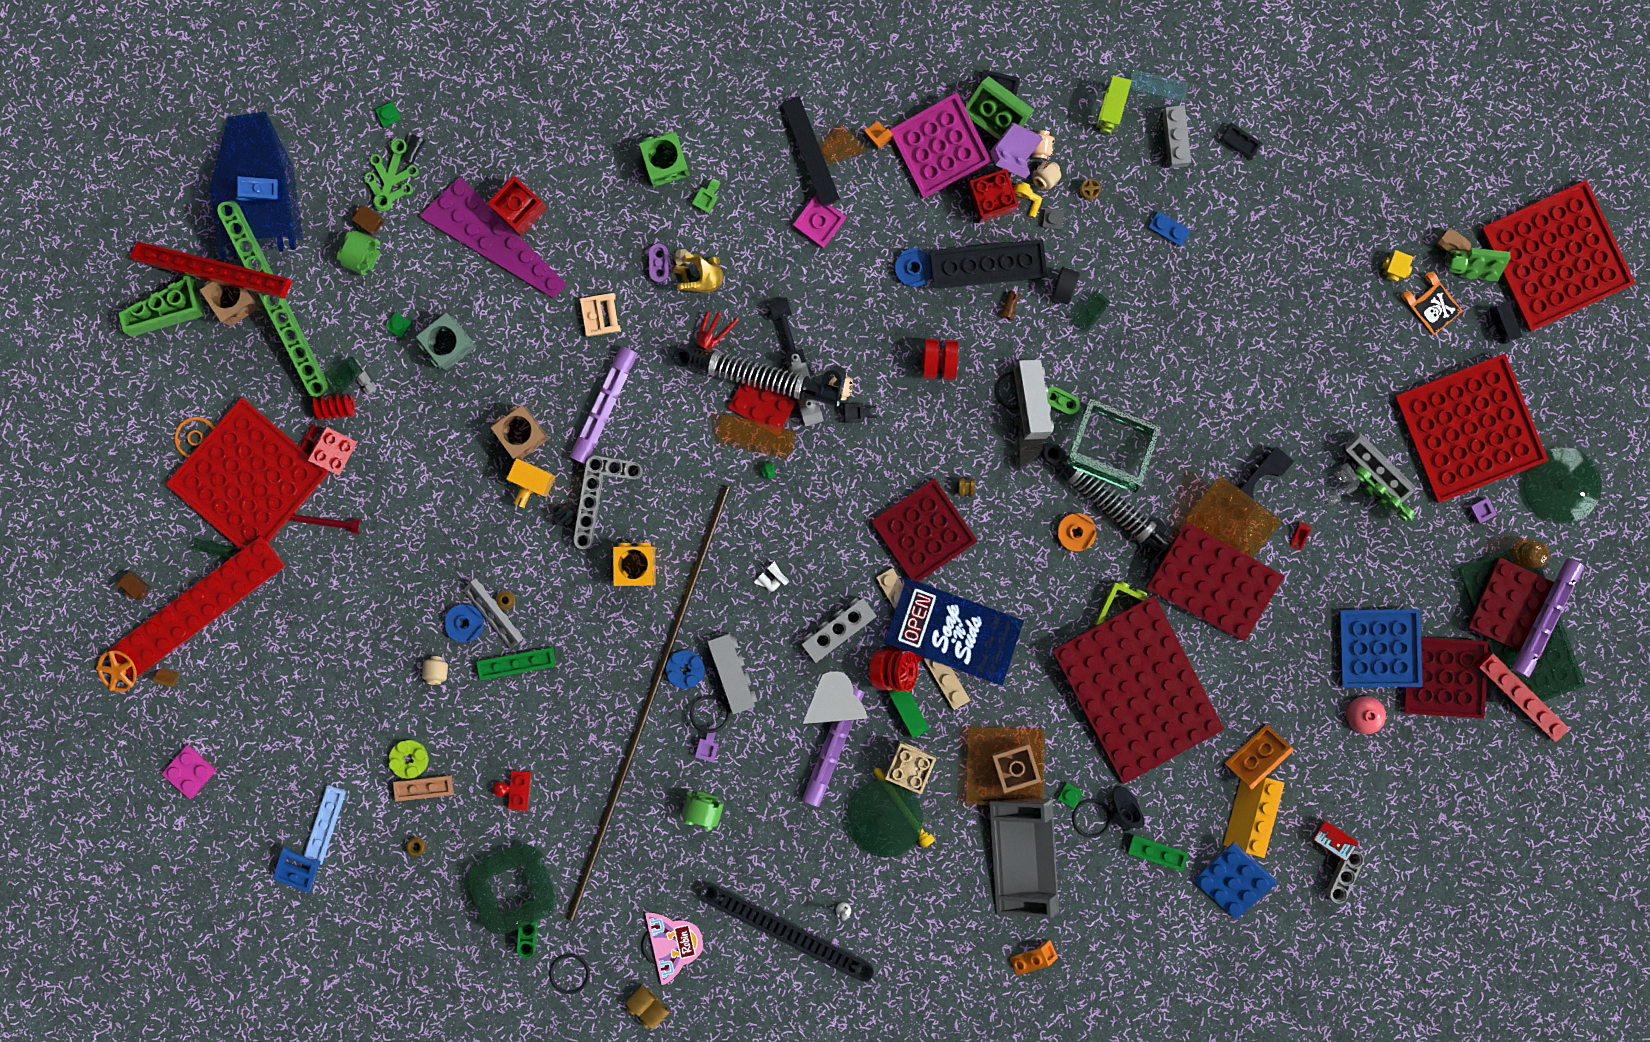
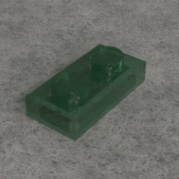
[1072,290,1111,333]
[326,356,364,394]

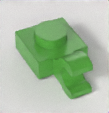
[692,178,721,214]

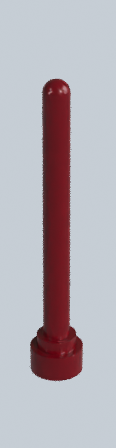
[288,514,362,534]

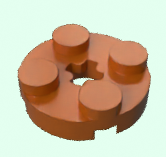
[1058,513,1096,551]

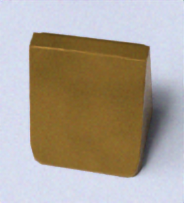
[153,668,180,687]

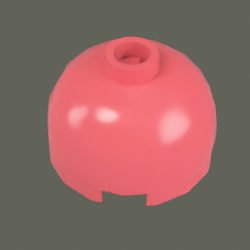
[1346,696,1386,734]

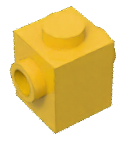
[1382,250,1413,282]

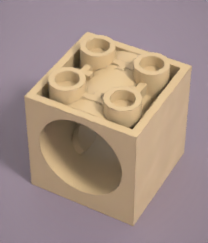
[885,740,936,794]

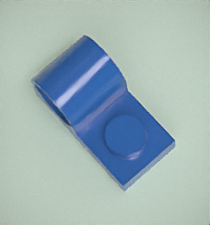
[236,177,277,201]

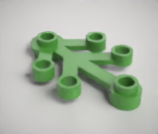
[364,139,419,212]
[1353,465,1415,522]

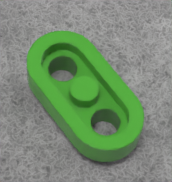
[1047,387,1080,415]

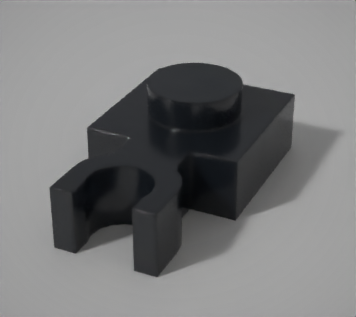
[843,403,877,424]

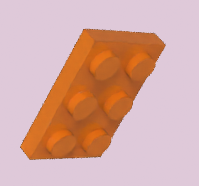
[1225,724,1294,790]

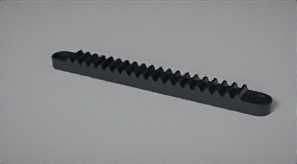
[700,882,874,982]

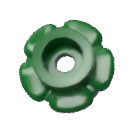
[761,462,776,480]

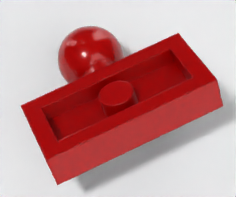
[493,770,531,811]

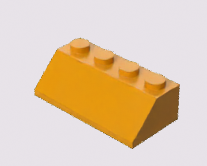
[1223,777,1285,858]

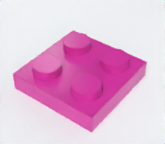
[793,195,846,249]
[162,745,217,799]

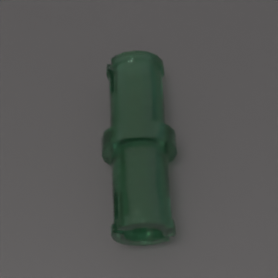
[192,538,233,558]

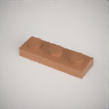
[393,775,454,802]

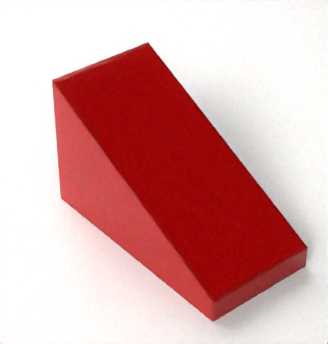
[1290,521,1311,550]

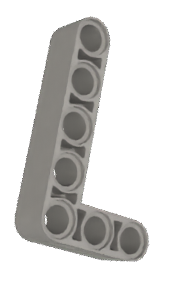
[574,456,643,549]

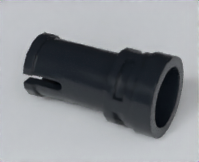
[402,134,426,164]

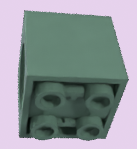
[416,312,477,370]

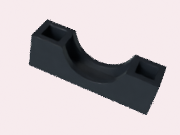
[1224,446,1294,520]

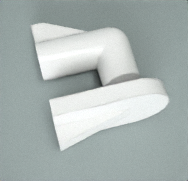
[754,561,789,592]

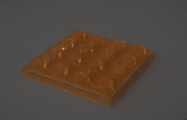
[1172,474,1282,558]
[965,727,1045,805]

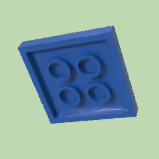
[1193,841,1277,919]

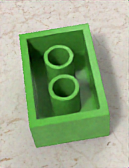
[965,76,1034,140]

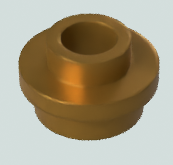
[496,591,515,610]
[406,837,426,857]

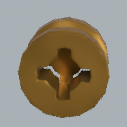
[1080,179,1101,200]
[958,478,975,497]

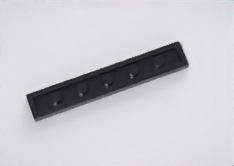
[782,96,841,208]

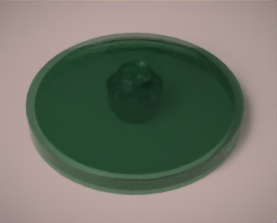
[1523,447,1602,524]
[846,780,924,858]

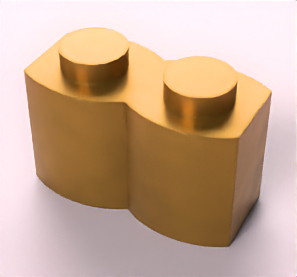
[625,984,671,1030]

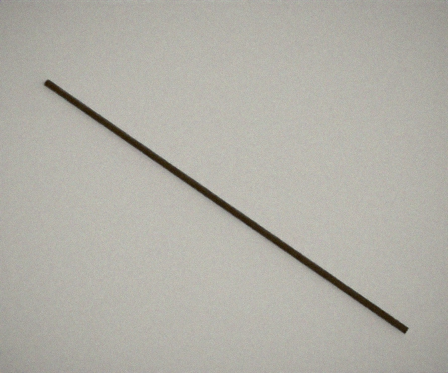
[567,485,731,921]

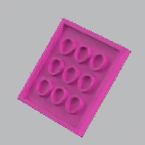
[890,93,992,198]

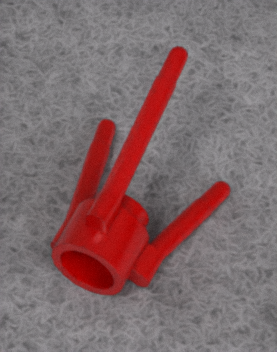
[696,311,739,350]

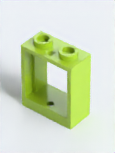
[1096,75,1132,134]
[1094,581,1147,625]

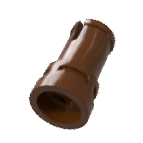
[999,290,1020,320]

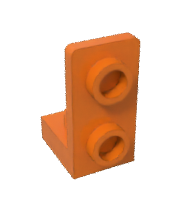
[1010,940,1058,975]

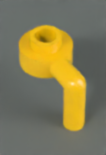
[1013,182,1042,219]

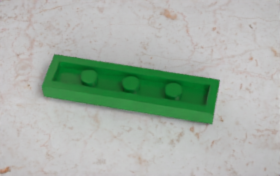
[476,647,556,680]

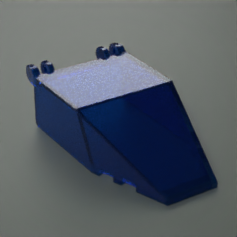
[210,111,304,261]

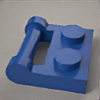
[273,847,321,893]

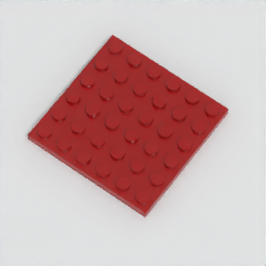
[1480,180,1636,332]
[1394,353,1548,503]
[166,397,330,550]

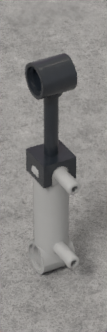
[768,297,824,427]

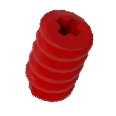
[313,393,355,420]

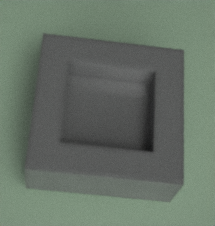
[1042,208,1064,231]

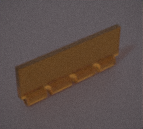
[717,413,797,459]

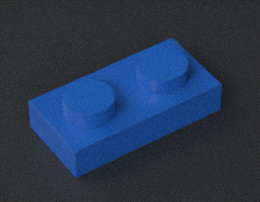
[1148,211,1191,247]

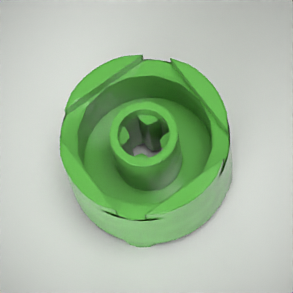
[337,231,380,276]
[681,791,724,830]

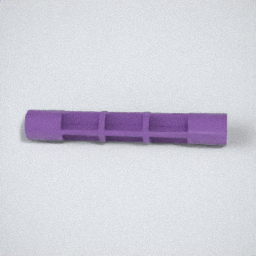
[569,346,638,464]
[1511,558,1585,678]
[802,687,865,807]

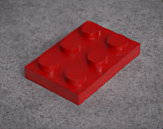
[728,379,797,436]

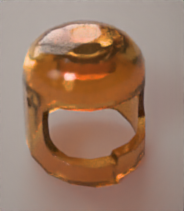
[1513,538,1550,568]

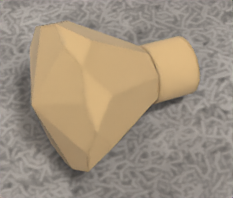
[674,249,691,266]

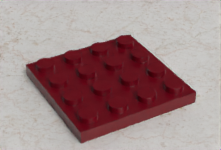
[871,478,978,585]
[1467,558,1554,660]
[1404,637,1488,719]

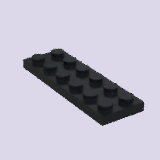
[929,239,1048,290]

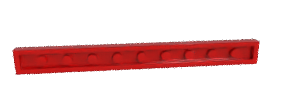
[129,241,292,299]

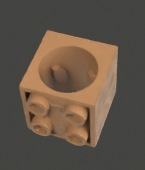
[200,280,263,327]
[491,405,550,460]

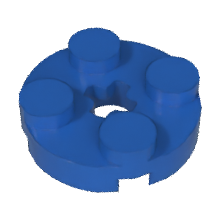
[895,248,932,287]
[445,604,484,642]
[666,650,705,689]

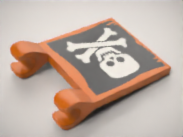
[1401,272,1463,335]

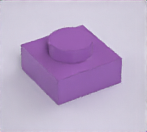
[1469,498,1497,524]

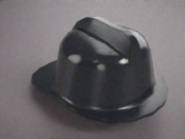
[1113,787,1145,832]

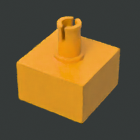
[507,458,556,508]

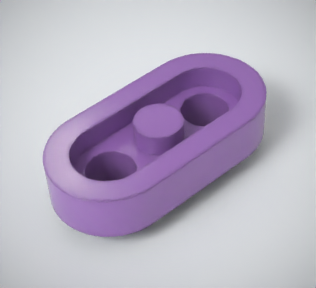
[649,244,669,283]

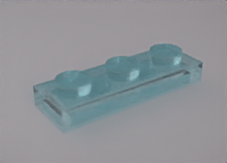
[1129,70,1189,103]

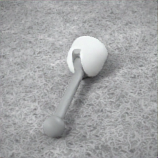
[836,902,851,921]

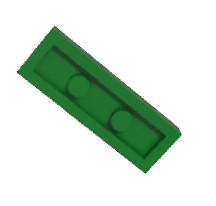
[1127,835,1189,872]

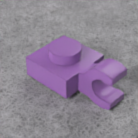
[695,726,719,762]

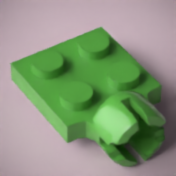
[1447,248,1511,281]

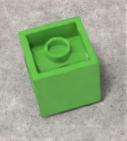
[639,131,690,187]

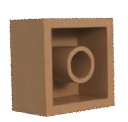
[991,742,1042,793]

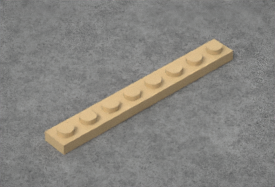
[876,568,971,710]

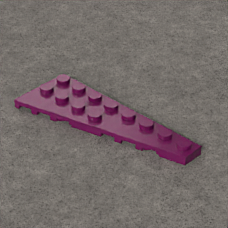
[420,177,567,298]

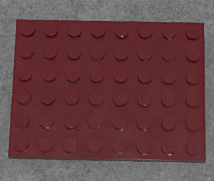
[1052,595,1225,784]

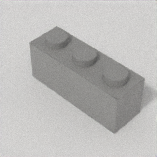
[1162,105,1191,168]

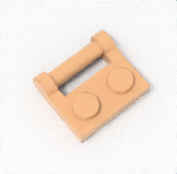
[580,293,621,337]

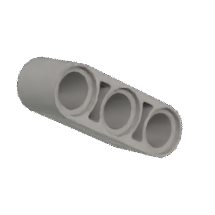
[1326,850,1364,904]

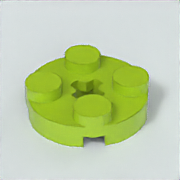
[389,740,429,779]

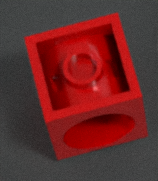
[967,169,1019,224]
[488,175,547,236]

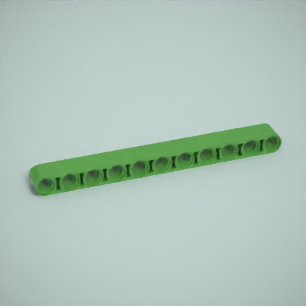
[217,201,328,397]

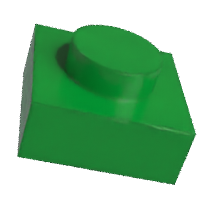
[375,102,401,128]
[385,312,412,339]
[1057,782,1083,809]

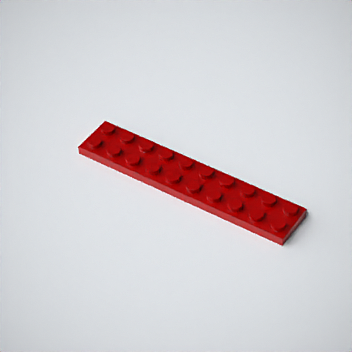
[109,536,286,680]

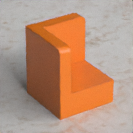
[863,121,893,150]

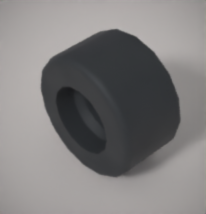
[1051,267,1080,305]

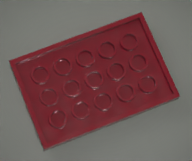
[1146,521,1285,641]

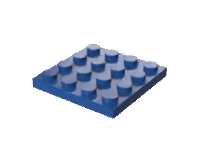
[1340,609,1422,687]

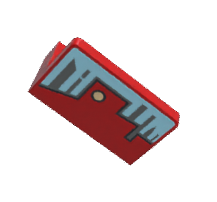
[1314,820,1359,861]

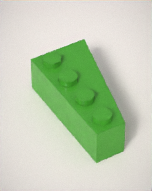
[119,275,205,337]

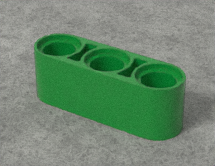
[888,690,930,739]
[517,899,539,958]

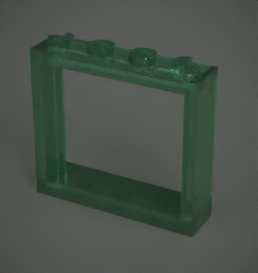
[1065,398,1161,493]

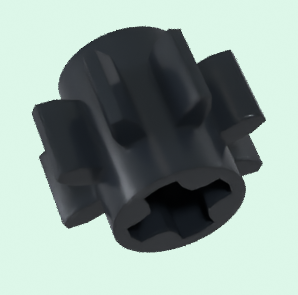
[552,503,575,526]

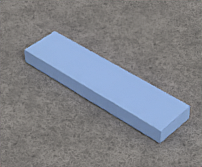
[304,785,346,865]

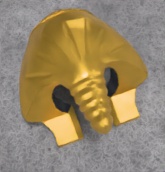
[673,254,723,293]

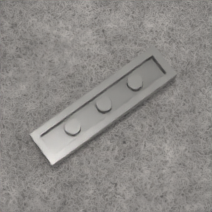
[463,578,524,649]

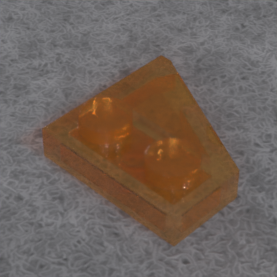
[820,124,868,165]

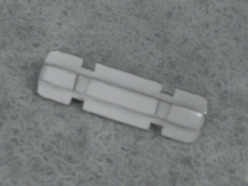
[348,359,376,395]

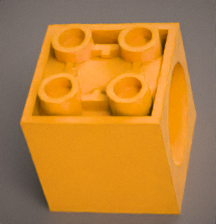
[613,543,656,586]

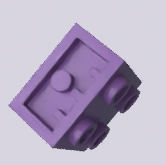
[990,123,1043,179]

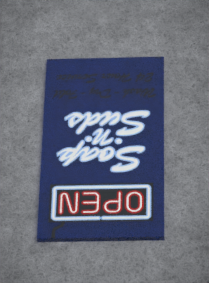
[884,578,1024,686]

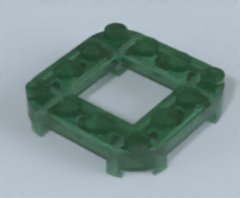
[468,844,558,935]

